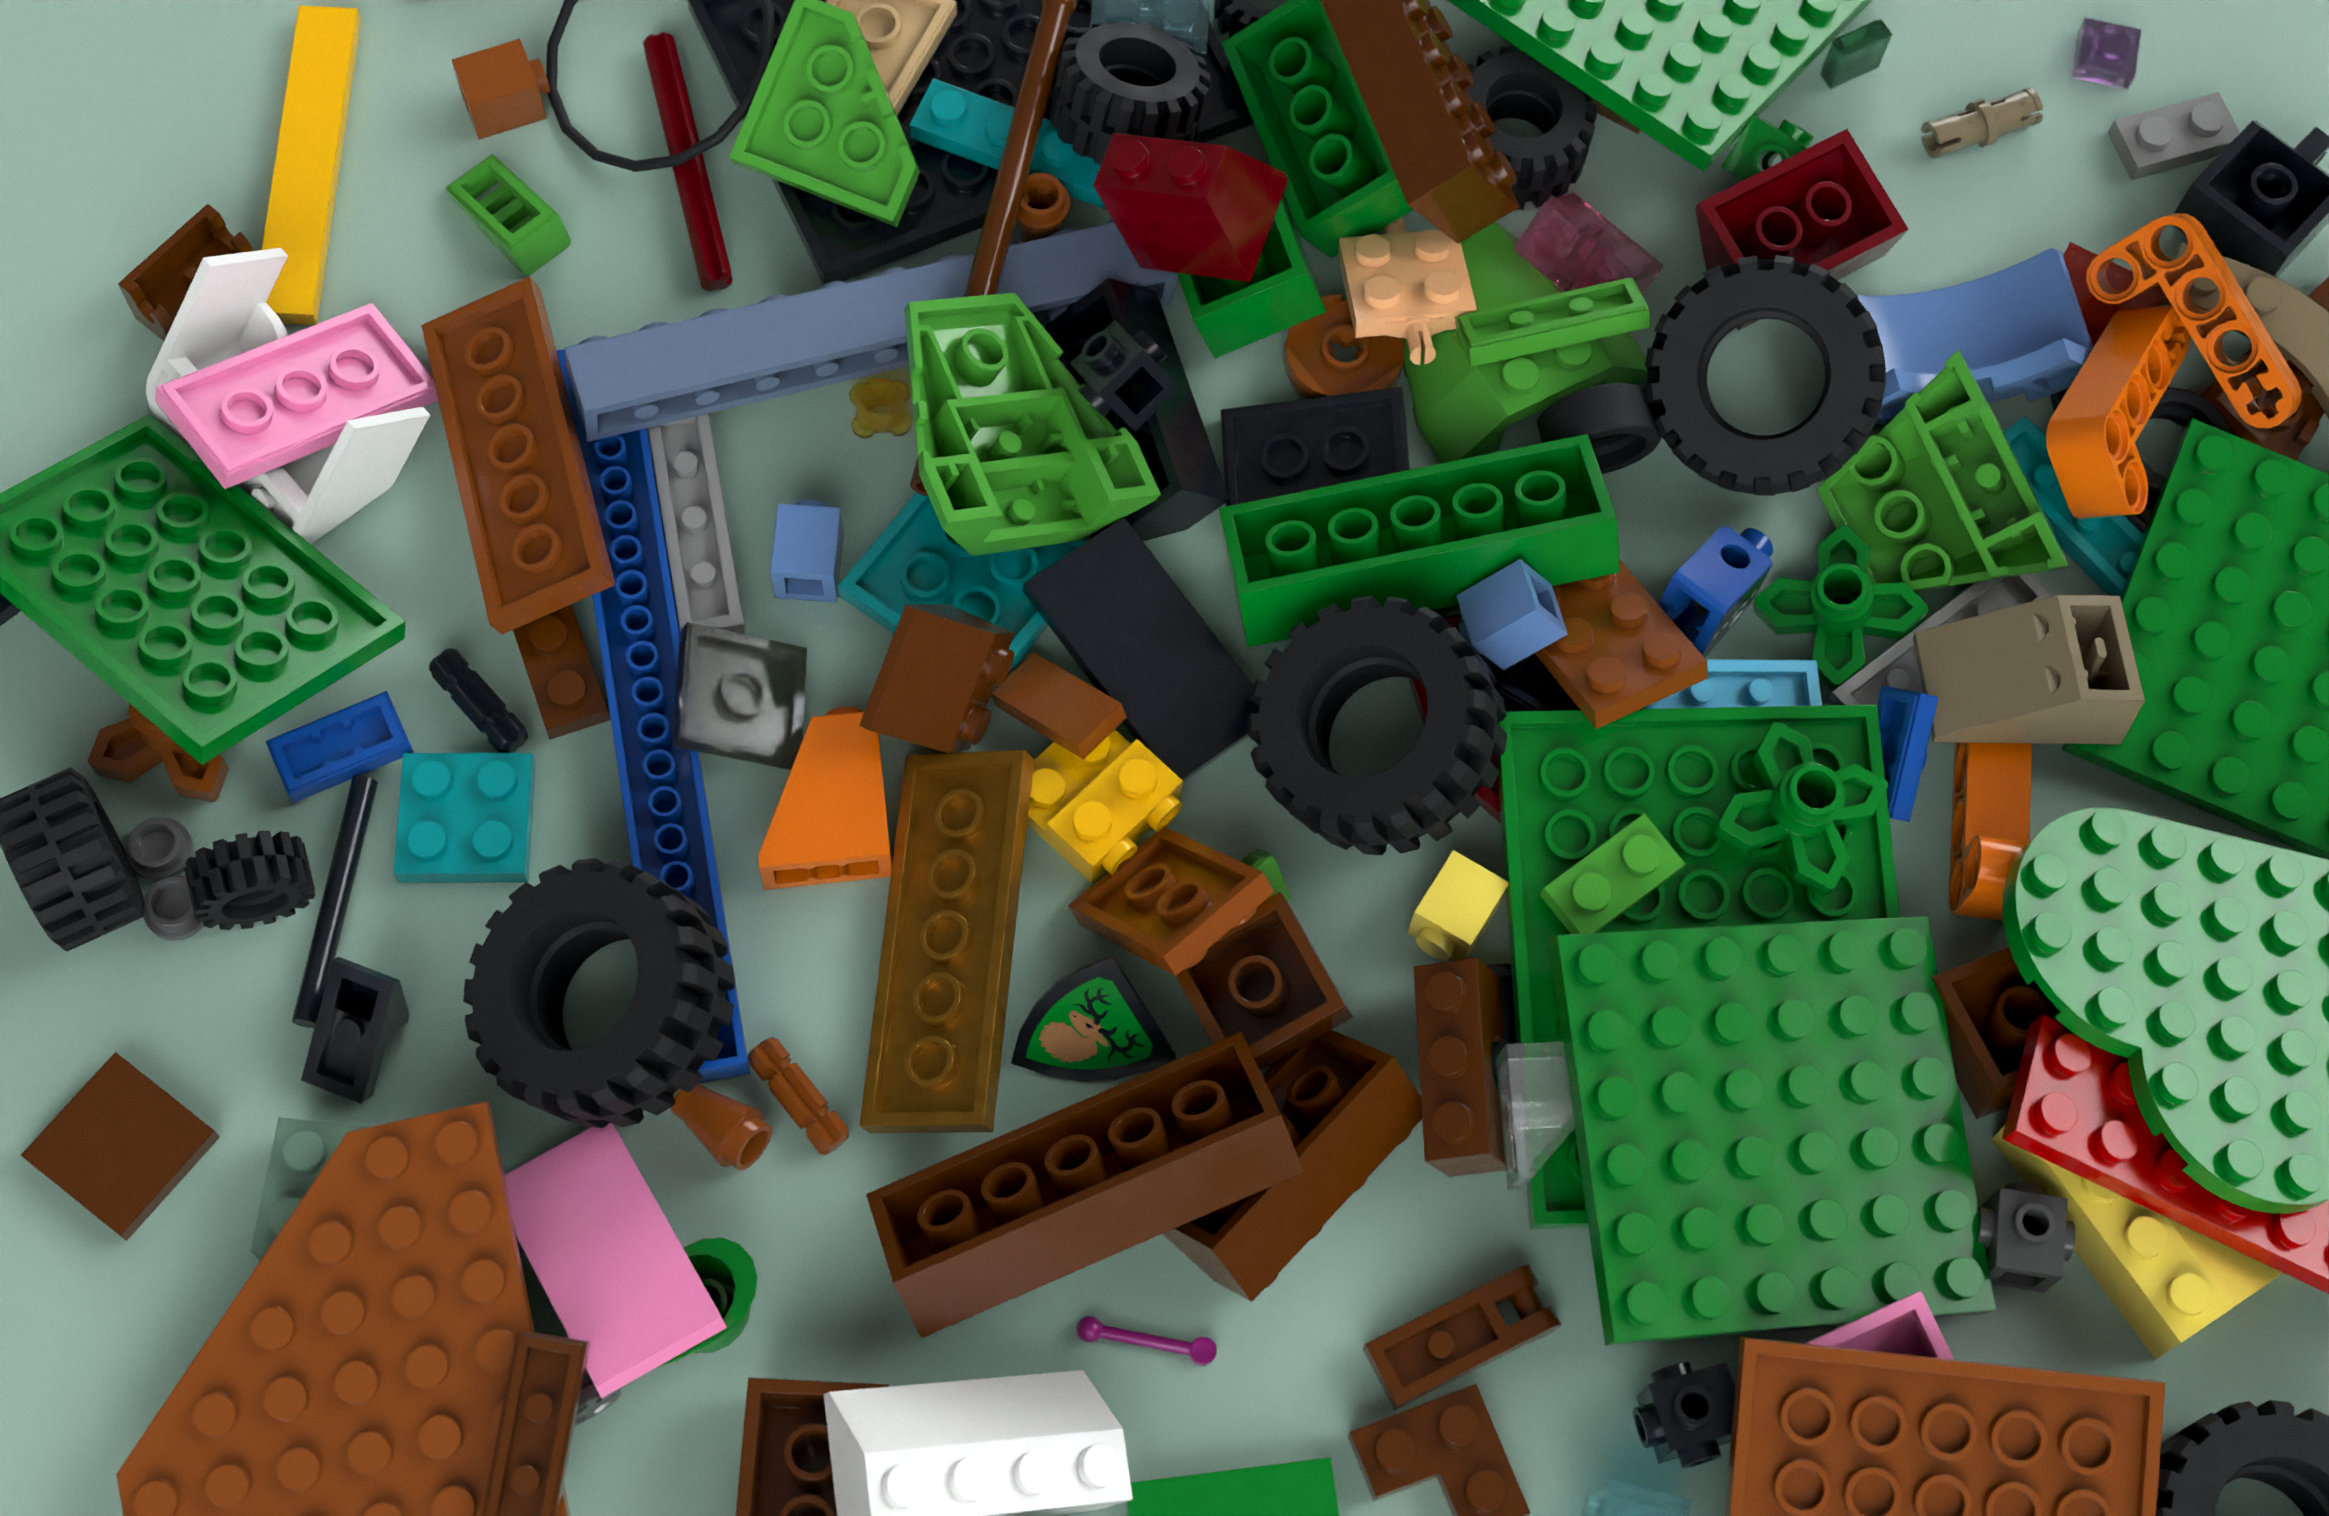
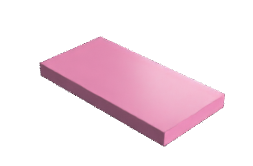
[155,303,438,489]
[504,1123,727,1398]

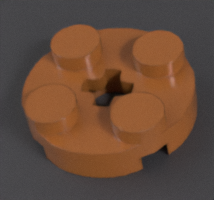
[1283,294,1405,399]

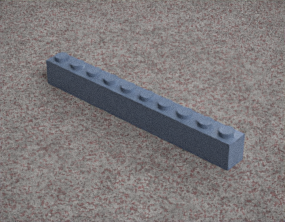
[565,219,1178,442]

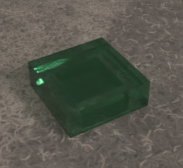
[1820,19,1892,89]

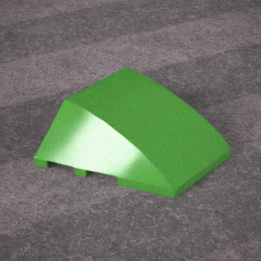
[1817,349,2070,592]

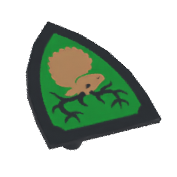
[1011,955,1177,1081]

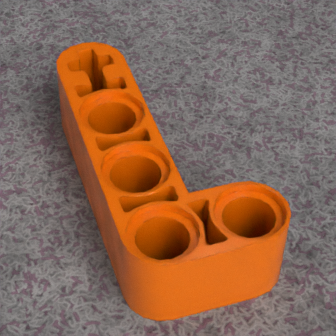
[2086,213,2302,429]
[2046,305,2191,519]
[1949,742,2032,921]

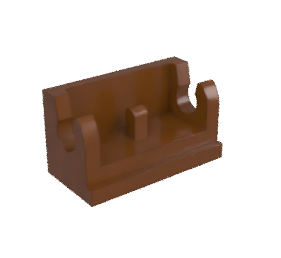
[118,204,253,341]

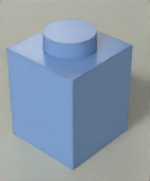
[770,500,844,602]
[1456,559,1568,670]

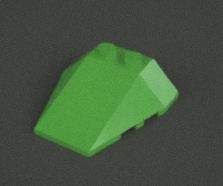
[1403,222,1648,463]
[904,292,1161,556]

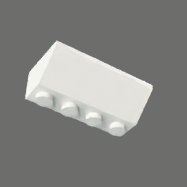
[824,1370,1133,1516]

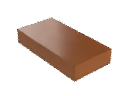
[991,652,1127,760]

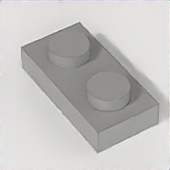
[2108,92,2240,180]

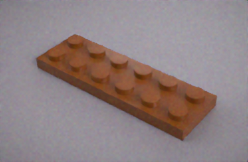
[421,276,615,635]

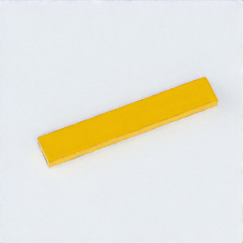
[261,5,361,325]

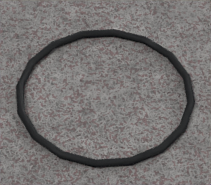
[546,0,774,172]

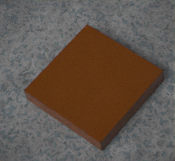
[21,1052,220,1241]

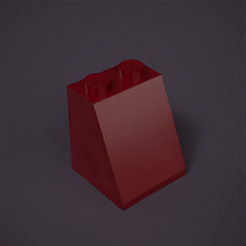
[1093,133,1289,282]

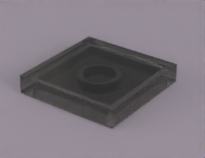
[672,622,807,770]

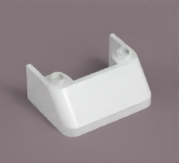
[146,248,430,545]

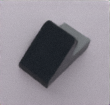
[301,957,410,1104]

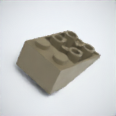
[1913,595,2145,744]

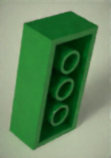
[1221,0,1414,259]

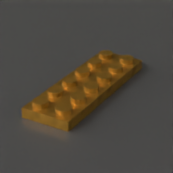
[859,750,1034,1133]

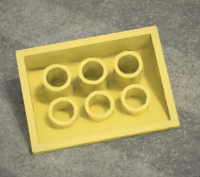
[1992,1126,2283,1360]

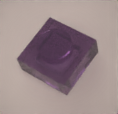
[2072,18,2141,89]

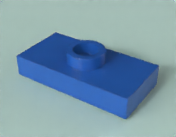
[1877,685,1939,822]
[265,691,414,803]

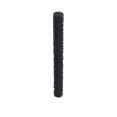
[292,775,378,1028]

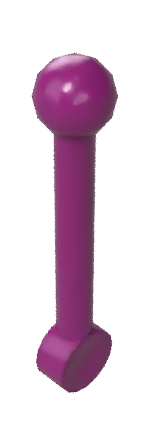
[1076,1316,1217,1366]

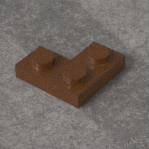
[1348,1384,1530,1516]

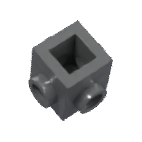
[1977,1183,2075,1293]

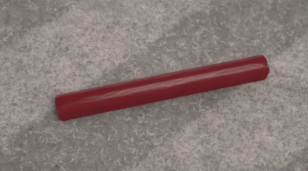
[643,32,733,291]

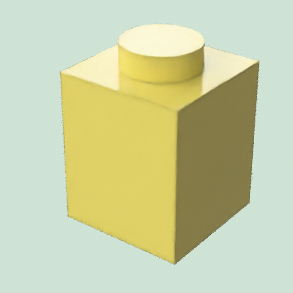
[1407,850,1508,961]

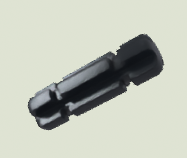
[429,648,528,753]

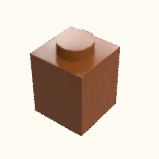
[452,38,551,140]

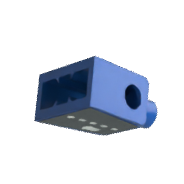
[1658,526,1773,658]

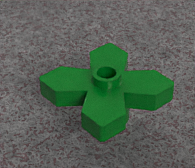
[1754,525,1928,692]
[1714,722,1888,895]

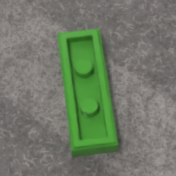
[1455,278,1651,367]

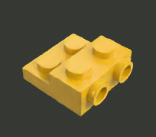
[1027,730,1183,884]

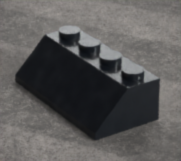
[1044,278,1230,541]

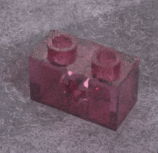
[1514,193,1664,296]

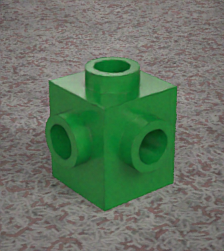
[1721,115,1814,180]

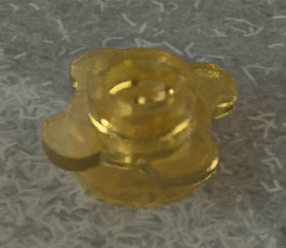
[849,377,912,439]

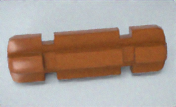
[748,1037,849,1155]

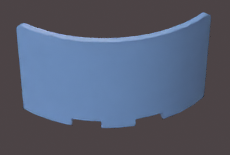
[1858,248,2093,424]

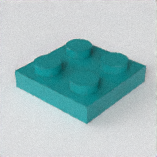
[393,753,536,883]

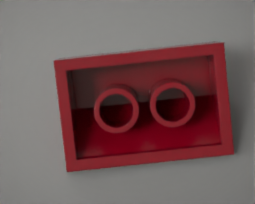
[1695,129,1909,331]

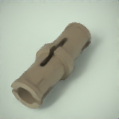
[1921,88,2043,159]

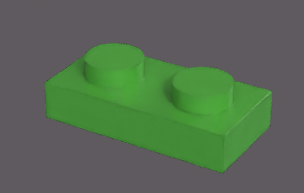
[1539,813,1686,934]

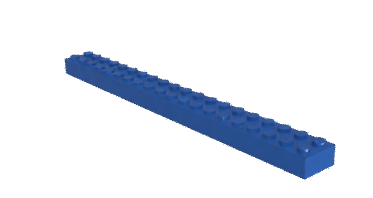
[556,349,750,1083]

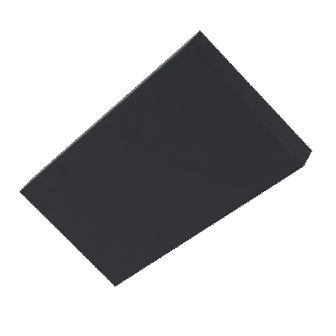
[1022,517,1259,782]

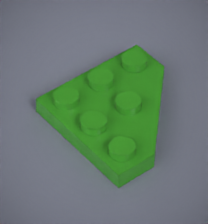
[729,0,920,227]

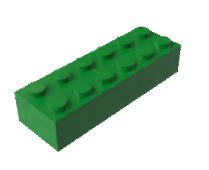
[1219,434,1620,647]

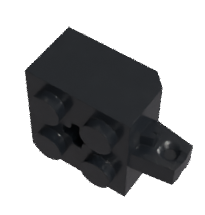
[2173,120,2329,278]

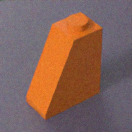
[758,707,892,890]

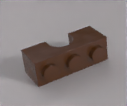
[1413,957,1513,1177]

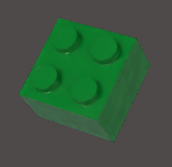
[1177,199,1326,359]

